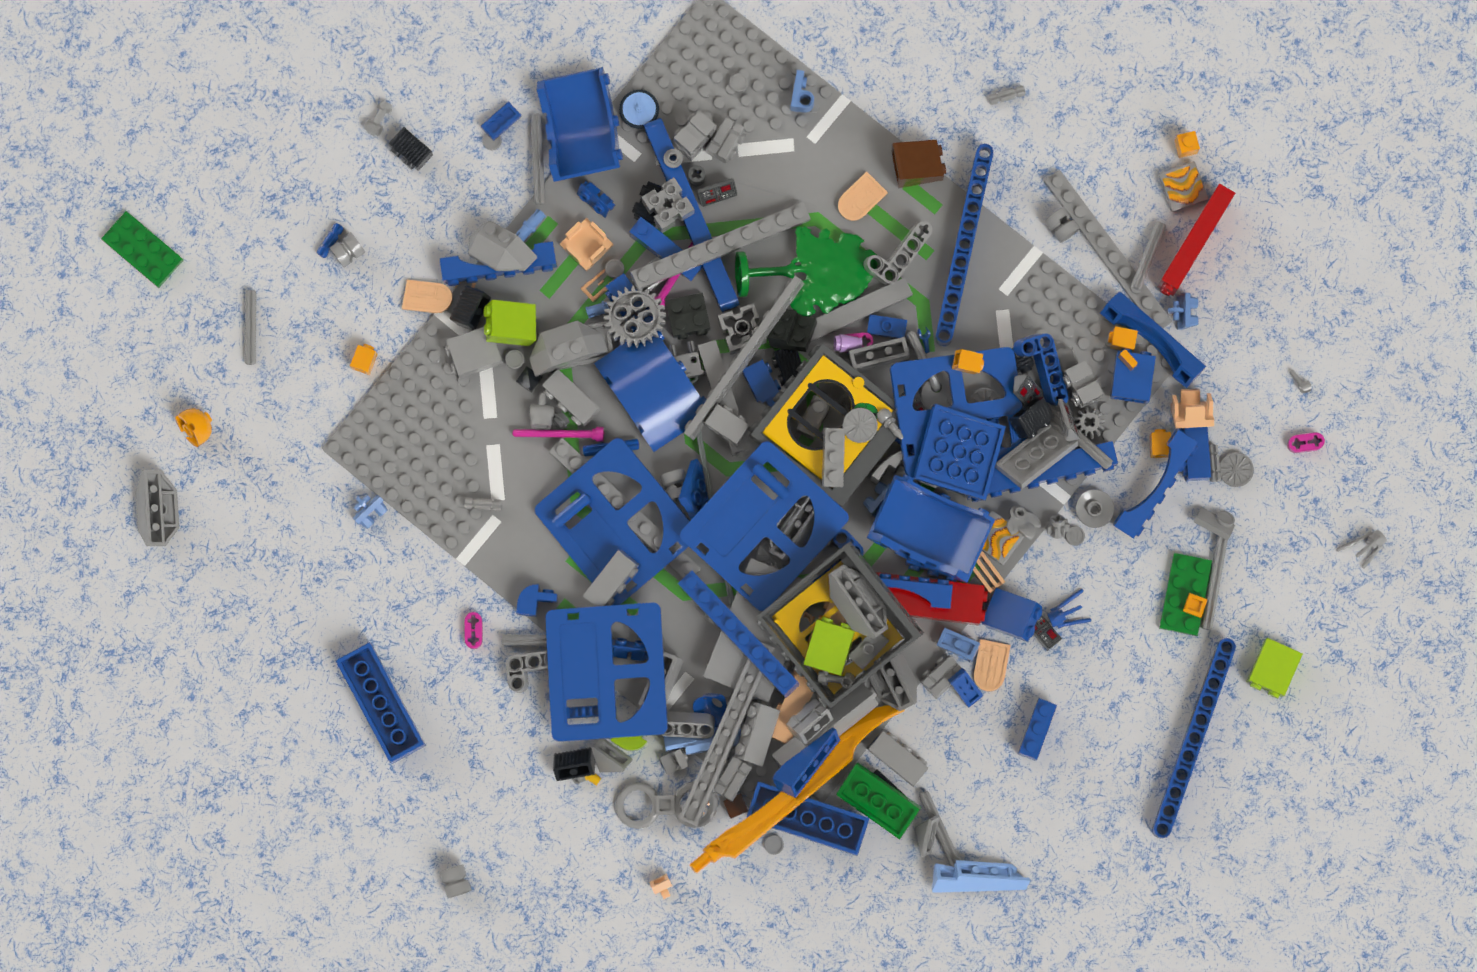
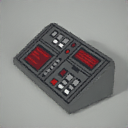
[697,178,737,207]
[1013,374,1043,406]
[1033,615,1062,651]

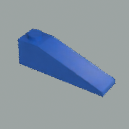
[629,217,703,281]
[772,728,840,798]

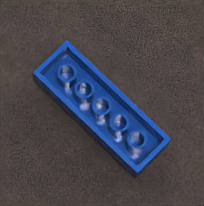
[336,642,426,764]
[746,782,870,856]

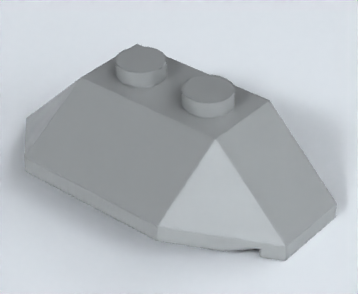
[468,221,537,271]
[529,321,608,377]
[135,470,179,546]
[769,496,814,561]
[829,564,888,639]
[869,644,917,711]

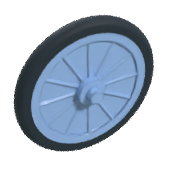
[619,90,659,129]

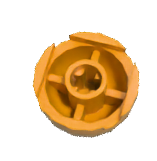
[175,408,212,447]

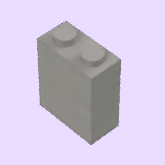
[444,327,503,379]

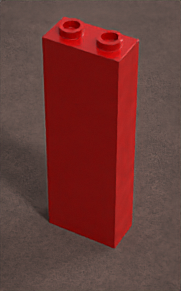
[1157,183,1236,297]
[876,572,988,626]

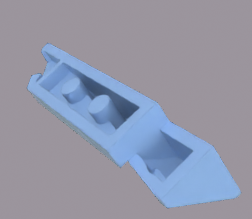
[663,727,742,756]
[932,860,1030,893]

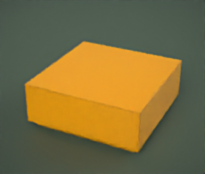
[1118,350,1138,371]
[1182,593,1208,618]

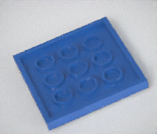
[913,404,1006,501]

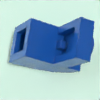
[516,584,558,617]

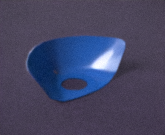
[693,693,727,727]

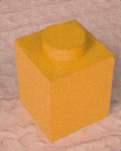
[1174,131,1200,158]
[1108,326,1138,353]
[350,344,378,375]
[952,349,984,374]
[1150,429,1171,458]

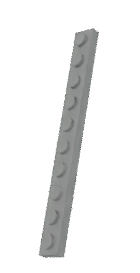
[1044,170,1172,328]
[630,202,811,290]
[684,276,804,440]
[549,438,701,578]
[679,642,775,827]

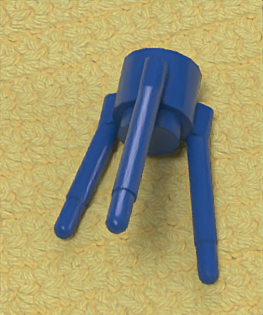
[1047,589,1091,629]

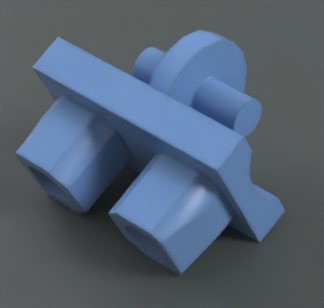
[1168,293,1199,330]
[863,482,890,518]
[353,495,388,529]

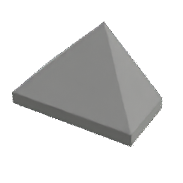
[592,739,633,773]
[915,815,940,857]

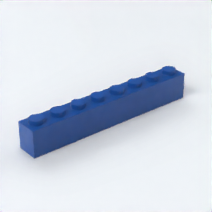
[966,441,1118,502]
[678,570,800,698]

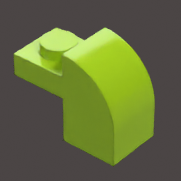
[611,736,648,751]

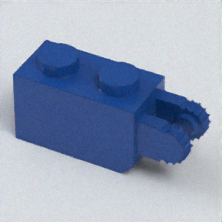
[742,359,781,413]

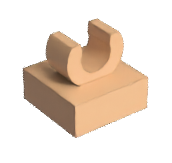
[649,874,672,899]

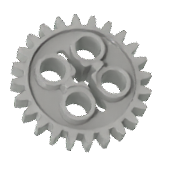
[604,286,666,348]

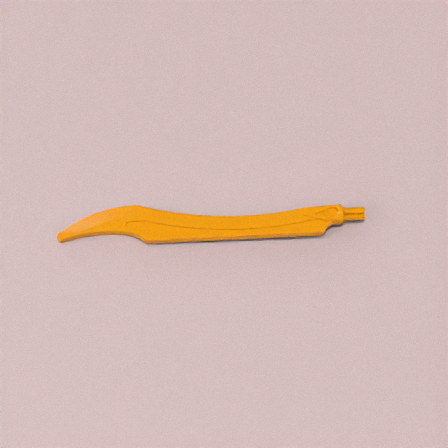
[689,705,905,873]

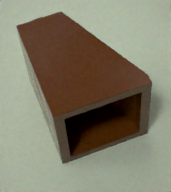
[891,139,947,188]

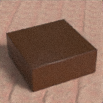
[723,793,748,819]

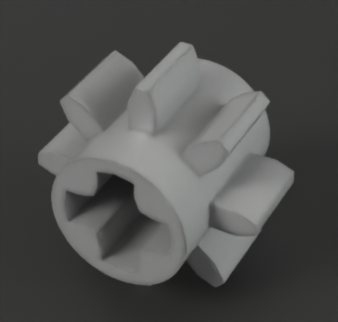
[1046,514,1070,538]

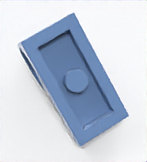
[790,70,814,113]
[937,627,980,662]

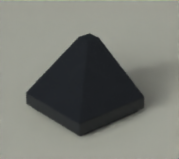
[516,366,542,393]

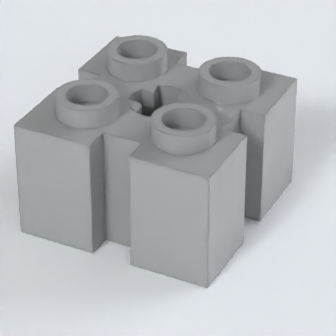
[674,110,717,161]
[642,178,695,233]
[718,303,767,355]
[1063,360,1104,410]

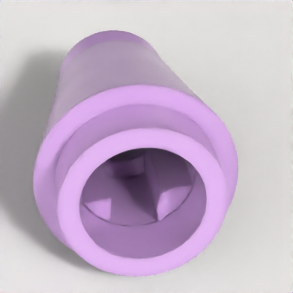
[834,334,862,353]

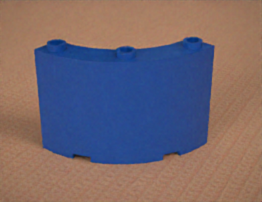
[536,67,623,182]
[594,331,707,452]
[867,474,995,583]

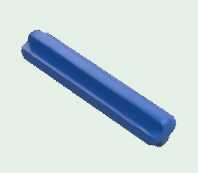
[583,439,639,456]

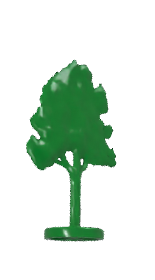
[735,226,878,317]

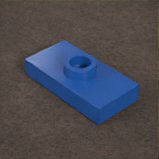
[481,102,522,141]
[867,315,907,339]
[948,668,983,708]

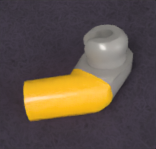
[572,774,602,786]

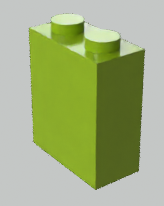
[484,300,536,346]
[803,617,855,676]
[1246,638,1303,699]

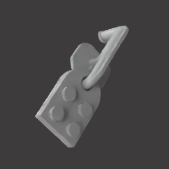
[905,331,952,410]

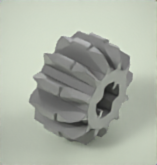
[1074,407,1105,440]

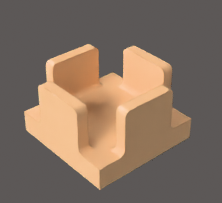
[560,218,613,272]
[1171,389,1214,428]

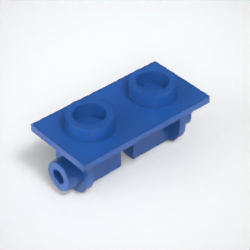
[577,181,615,218]
[612,638,649,661]

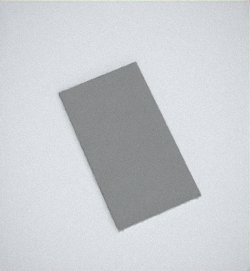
[703,558,813,703]

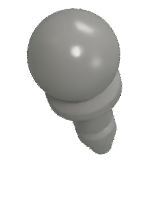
[877,409,903,440]

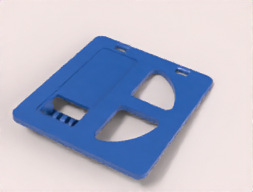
[890,347,1027,478]
[535,438,690,605]
[680,441,849,611]
[545,602,668,742]

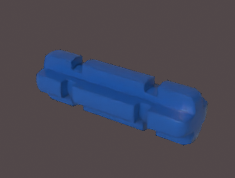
[317,223,344,258]

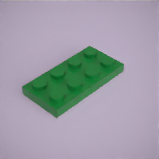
[101,211,184,288]
[1159,553,1212,636]
[836,762,922,840]

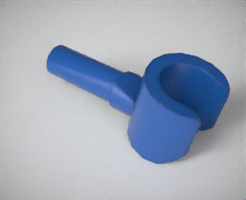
[917,327,931,354]

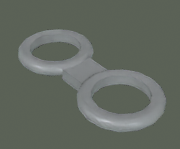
[615,781,718,829]

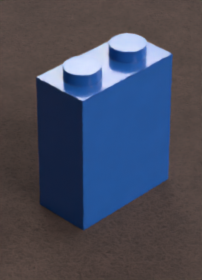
[1110,349,1156,404]
[982,588,1042,642]

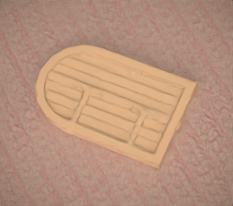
[838,172,888,221]
[402,280,453,313]
[974,639,1011,691]

